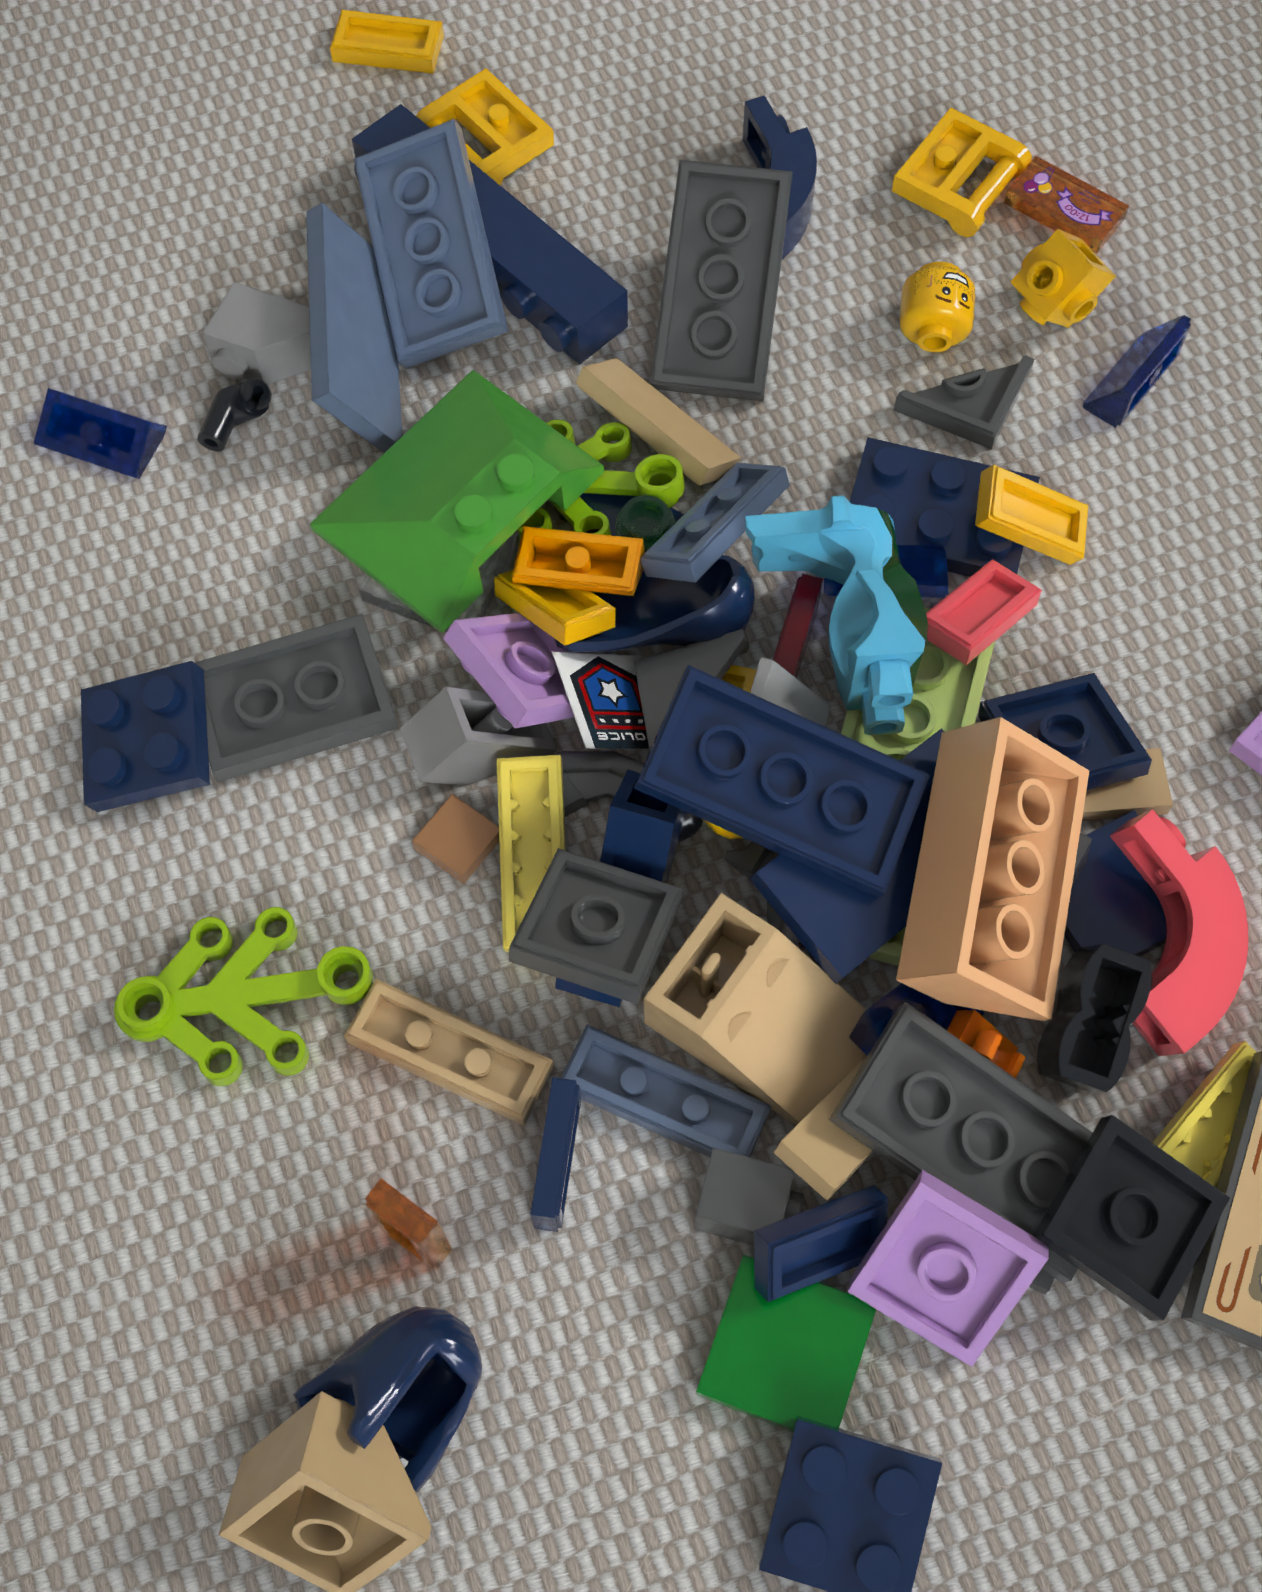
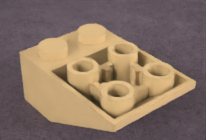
[644,893,885,1125]

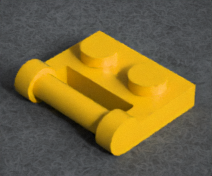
[416,68,554,185]
[892,107,1032,237]

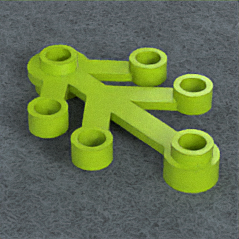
[517,419,685,541]
[114,907,373,1086]

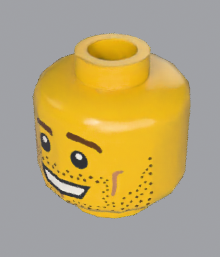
[899,262,976,352]

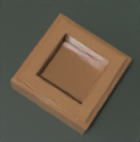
[412,794,499,884]

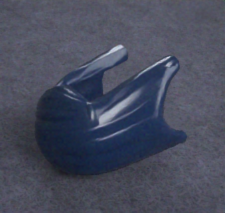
[293,1306,482,1494]

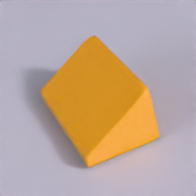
[512,526,645,596]

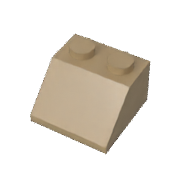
[218,1391,431,1592]

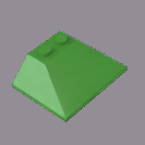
[309,370,604,633]

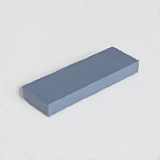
[640,463,790,582]
[561,1024,771,1157]

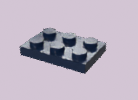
[849,437,1040,577]

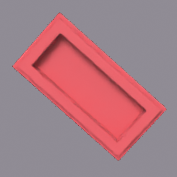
[926,559,1042,665]

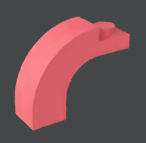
[1110,809,1248,1056]

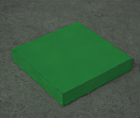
[695,1254,876,1432]

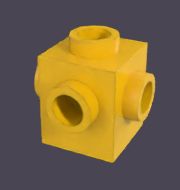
[1010,229,1116,328]

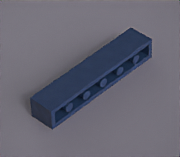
[352,104,628,365]

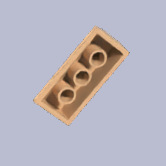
[896,717,1089,1021]

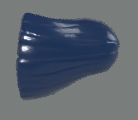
[554,555,755,652]

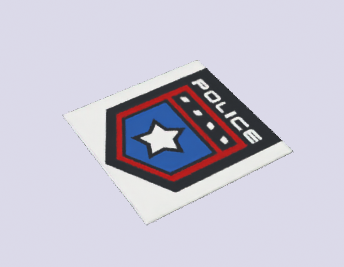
[552,651,649,749]

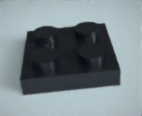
[1033,1115,1230,1321]

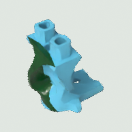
[745,496,928,735]

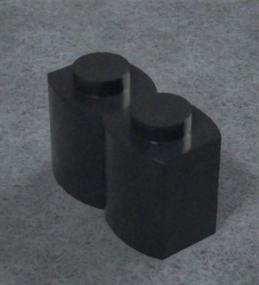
[1037,944,1152,1092]

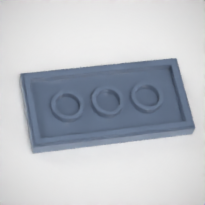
[354,119,509,369]
[306,203,402,453]

